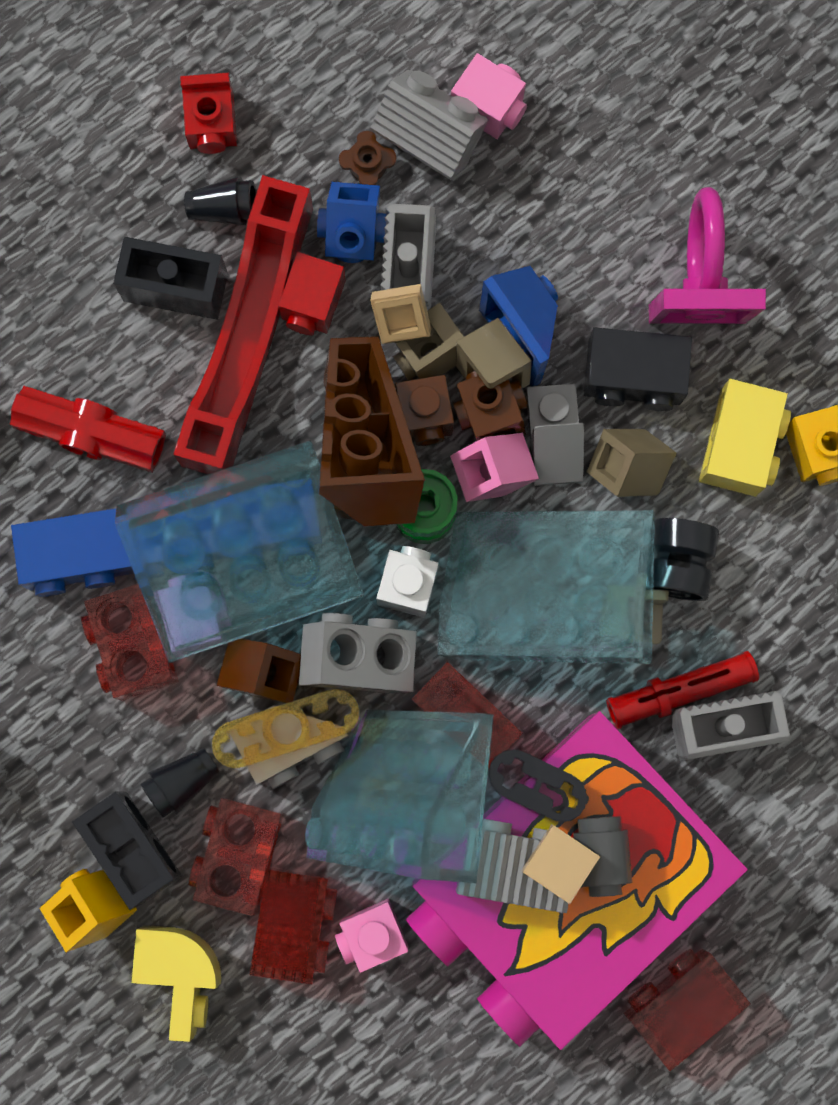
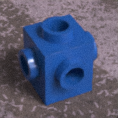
[317,182,386,263]

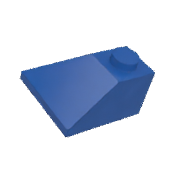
[479,266,558,387]

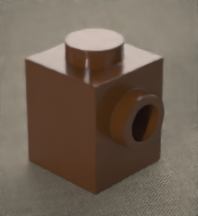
[396,375,454,446]
[216,637,301,705]

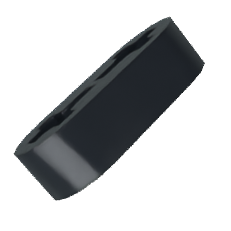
[488,749,587,822]

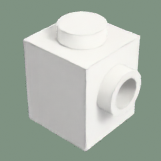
[376,546,439,618]

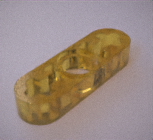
[212,689,360,769]

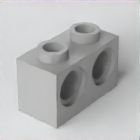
[299,613,416,693]

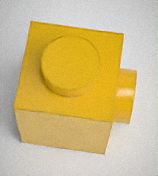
[786,405,838,486]
[39,869,137,952]

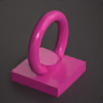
[649,187,766,324]

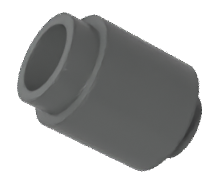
[573,816,632,897]

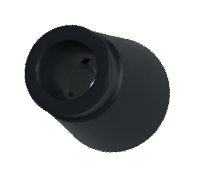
[184,176,257,225]
[140,748,220,818]

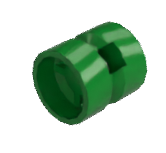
[395,469,458,544]

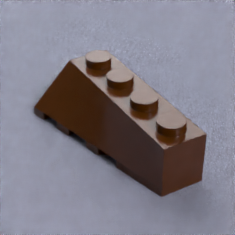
[319,336,425,526]

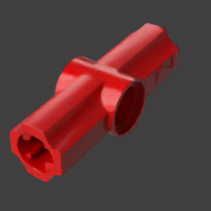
[9,386,166,473]

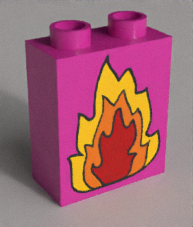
[406,711,748,1050]

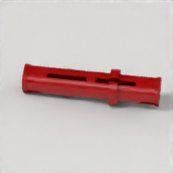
[606,651,759,729]

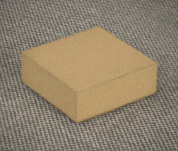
[370,284,431,344]
[521,824,600,904]

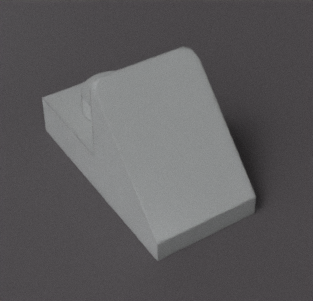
[526,384,584,486]

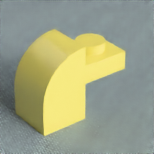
[131,925,221,1042]

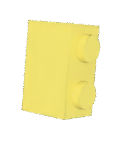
[699,379,791,497]

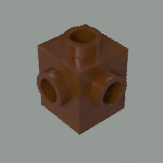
[453,371,528,441]

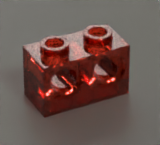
[81,582,179,701]
[188,798,284,916]

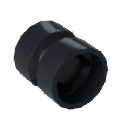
[643,518,719,601]

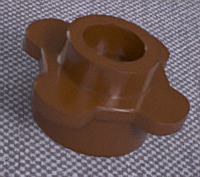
[339,131,396,185]

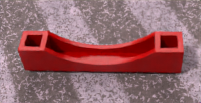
[173,175,313,480]

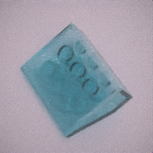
[115,440,364,663]
[437,510,655,664]
[305,710,494,883]

